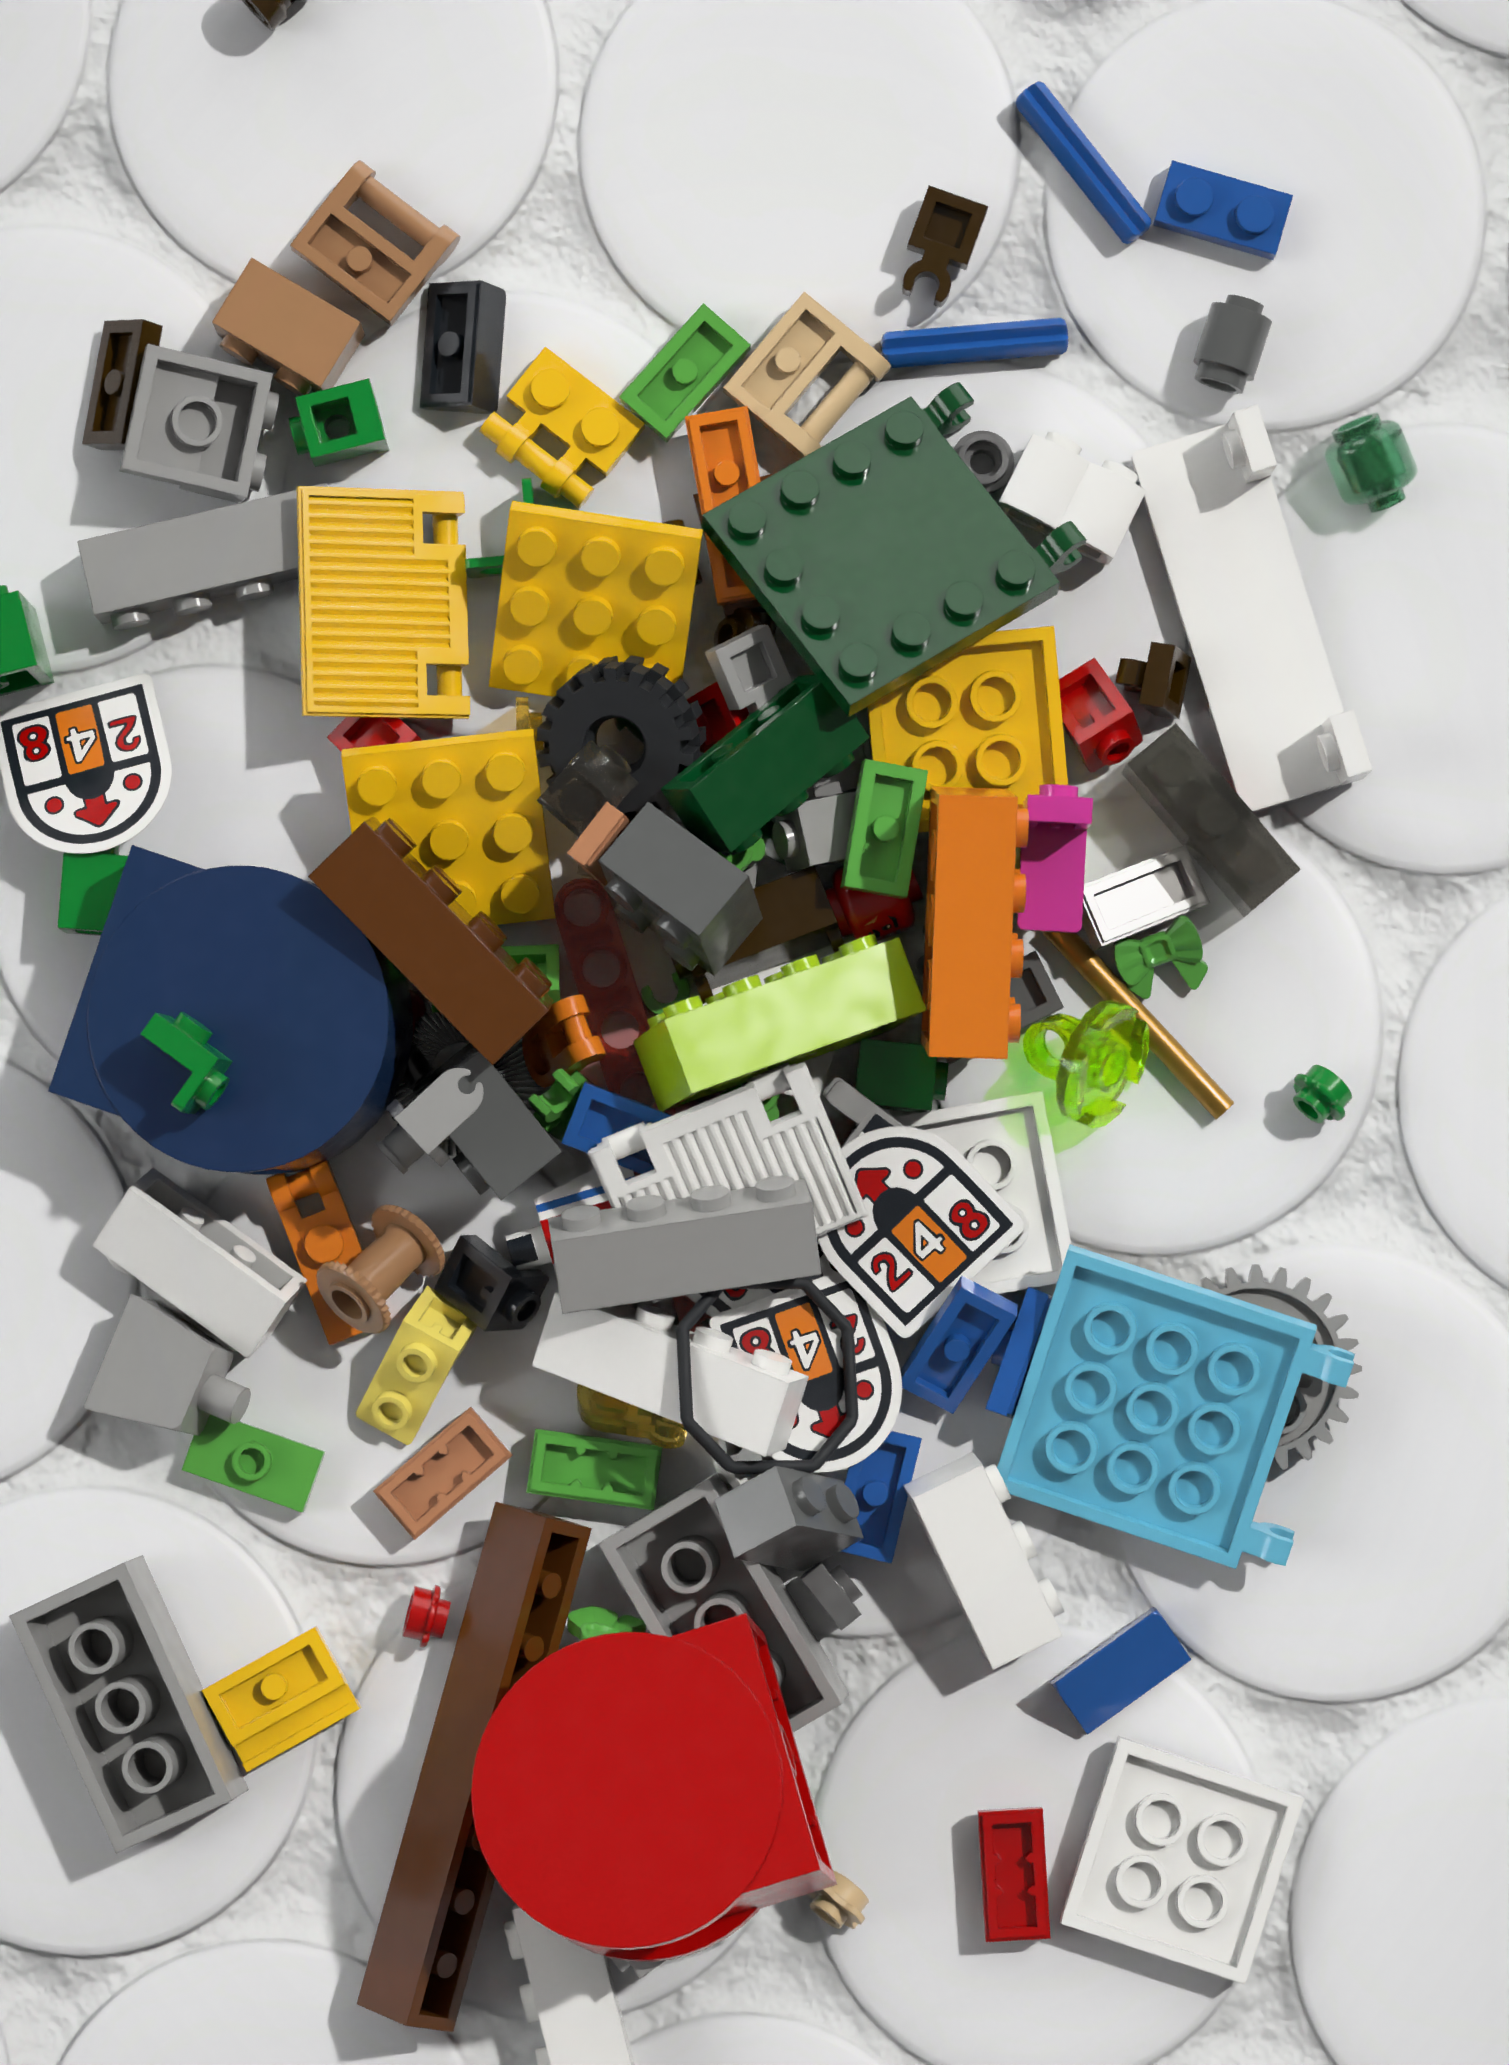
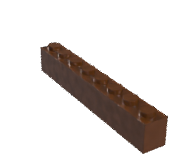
[357,1502,592,2032]

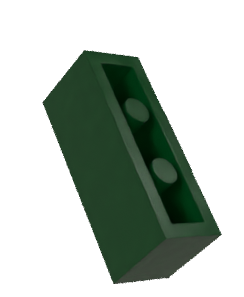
[661,675,870,855]

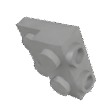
[120,344,279,503]

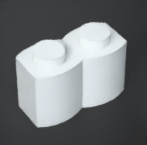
[998,432,1146,565]

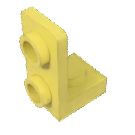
[356,1285,478,1445]

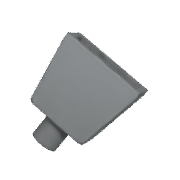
[83,1294,251,1436]

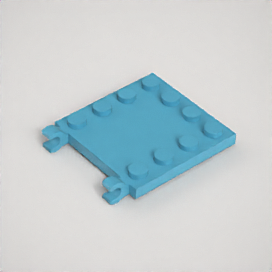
[997,1244,1355,1569]

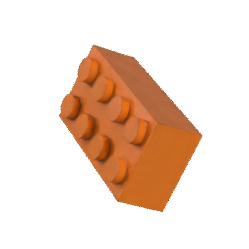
[921,786,1029,1059]

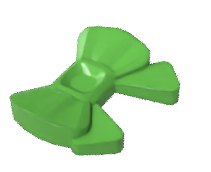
[1114,915,1208,999]

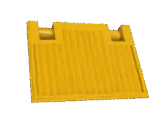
[296,486,470,719]

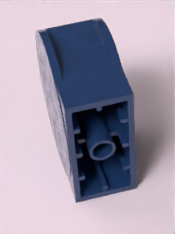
[48,845,413,1175]

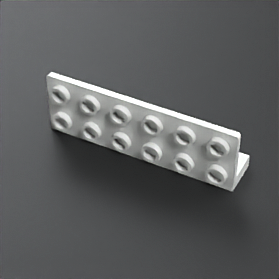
[1131,404,1373,814]

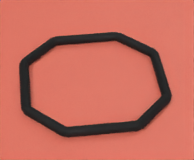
[676,1277,859,1474]

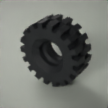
[536,656,707,821]

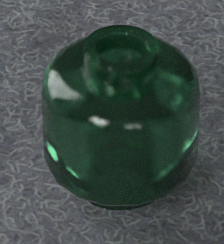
[1325,413,1418,512]

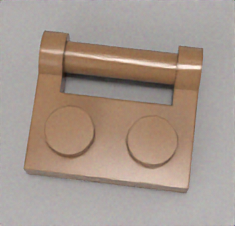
[290,160,461,326]

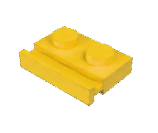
[201,1626,362,1772]

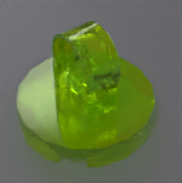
[1023,999,1149,1129]

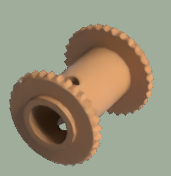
[316,1205,445,1334]

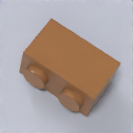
[212,257,365,396]

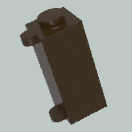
[670,866,845,1004]

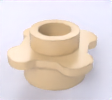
[808,1870,869,1929]

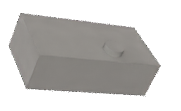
[598,1473,849,1732]
[9,1555,249,1854]

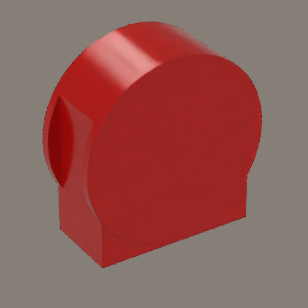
[471,1613,837,1962]

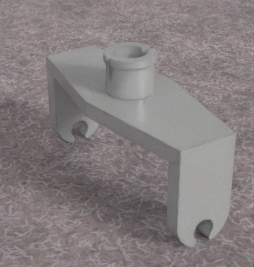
[376,1068,484,1174]

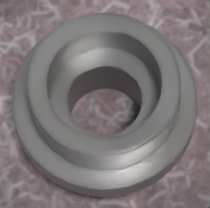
[954,431,1014,494]

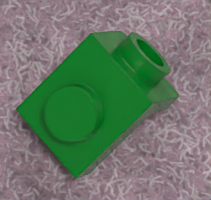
[141,1011,233,1114]

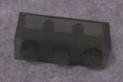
[1121,723,1301,917]

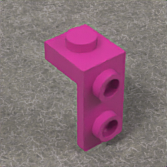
[1017,784,1093,933]

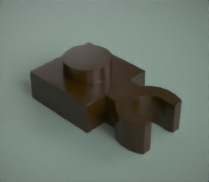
[902,185,988,308]

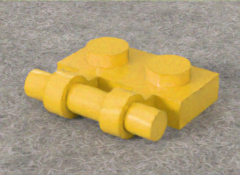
[479,347,645,509]

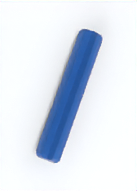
[1016,81,1152,244]
[881,318,1069,369]

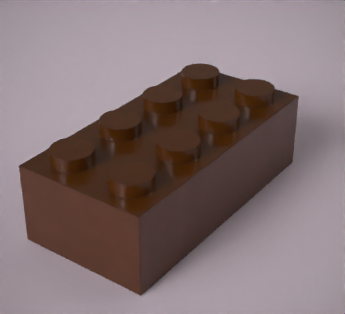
[308,816,554,1065]

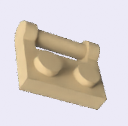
[723,292,891,458]

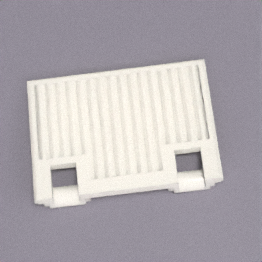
[588,1063,869,1303]

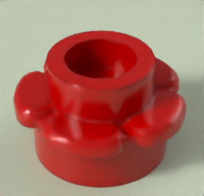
[402,1585,451,1648]

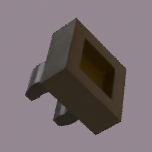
[1115,642,1192,719]

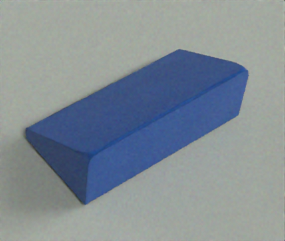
[1050,1607,1191,1735]

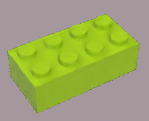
[633,934,927,1112]

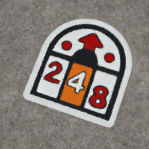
[0,674,172,854]
[817,1126,1024,1338]
[709,1272,902,1473]

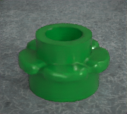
[1293,1065,1352,1123]

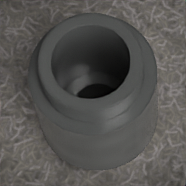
[1193,295,1272,394]

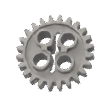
[1201,1264,1362,1470]

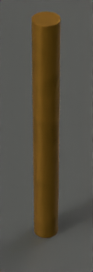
[1042,932,1235,1120]

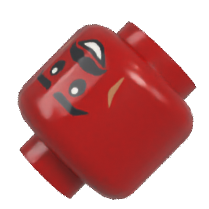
[825,866,924,941]

